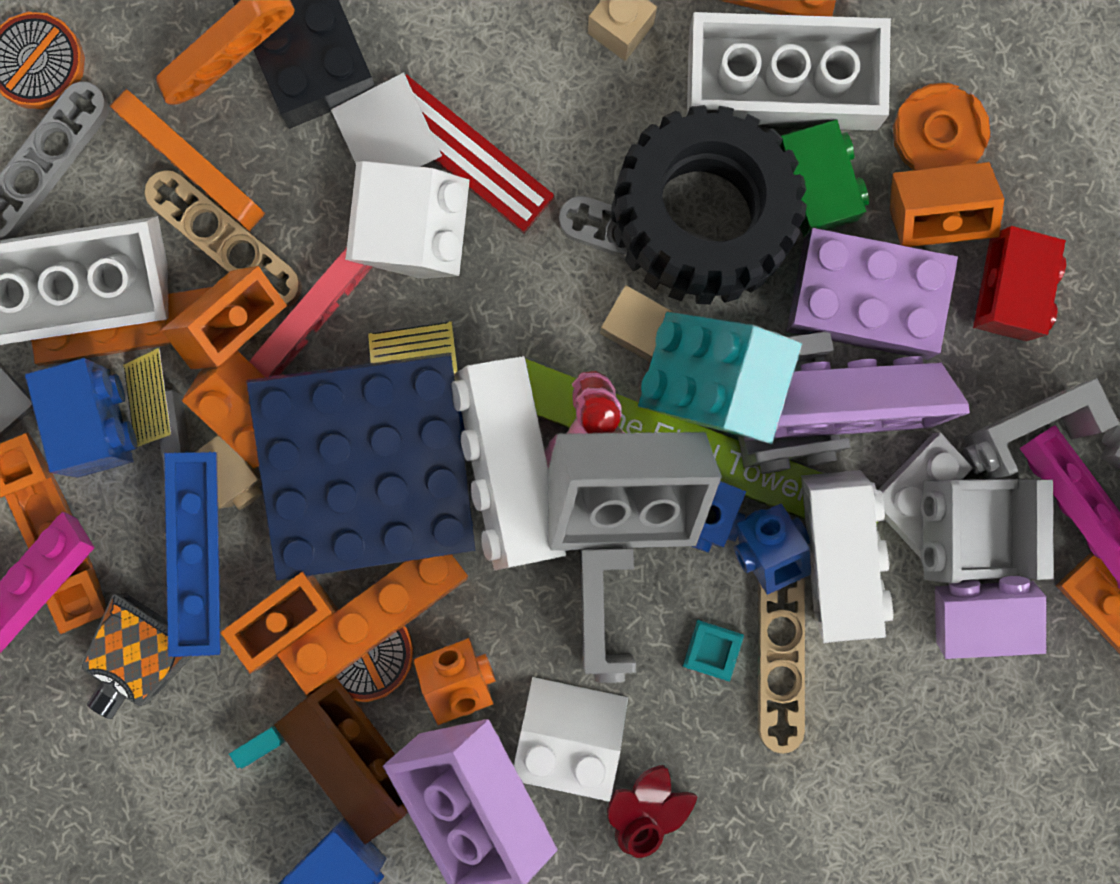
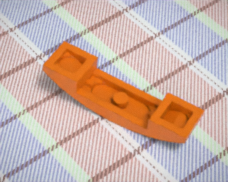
[0,433,107,634]

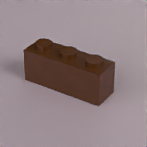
[274,677,408,844]

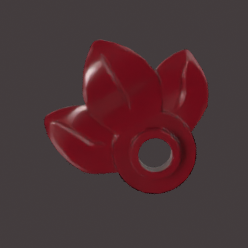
[607,765,698,858]

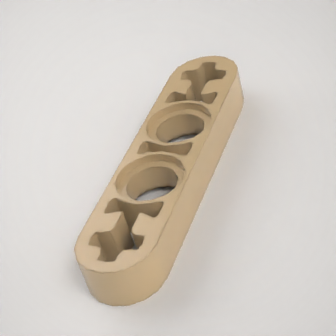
[144,170,302,308]
[758,578,805,754]

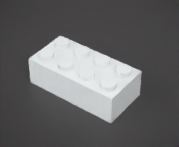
[687,12,891,131]

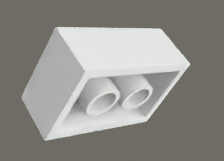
[801,470,893,643]

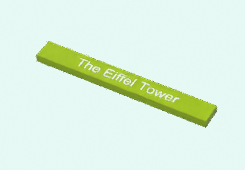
[525,359,878,526]

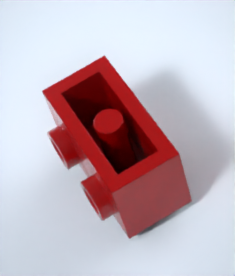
[973,226,1066,342]

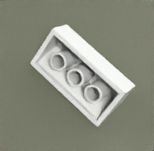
[0,216,168,345]
[451,356,566,571]

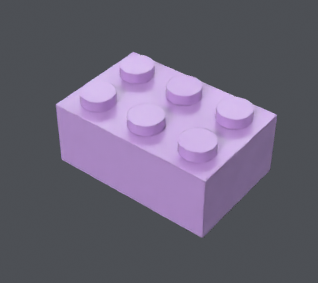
[786,228,958,360]
[383,719,557,884]

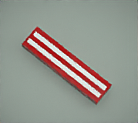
[405,74,555,234]

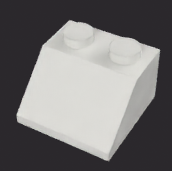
[345,161,470,279]
[513,677,628,802]

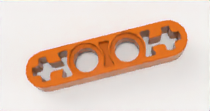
[156,0,295,105]
[109,89,265,232]

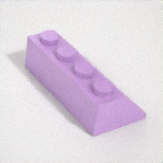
[744,356,970,441]

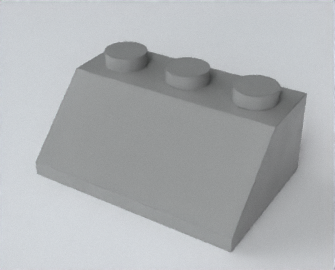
[548,432,721,550]

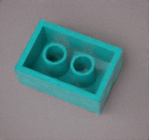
[638,311,802,444]

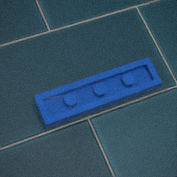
[164,452,221,657]

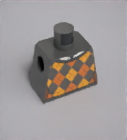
[82,593,193,719]

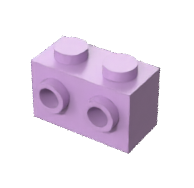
[935,576,1046,659]

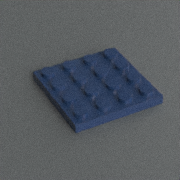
[247,353,476,581]

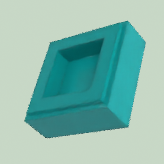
[682,620,744,682]
[229,726,286,769]

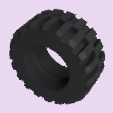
[611,105,807,305]

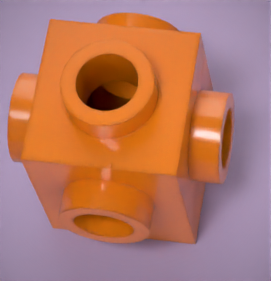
[413,638,496,725]

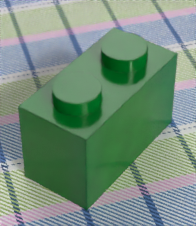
[779,120,869,237]

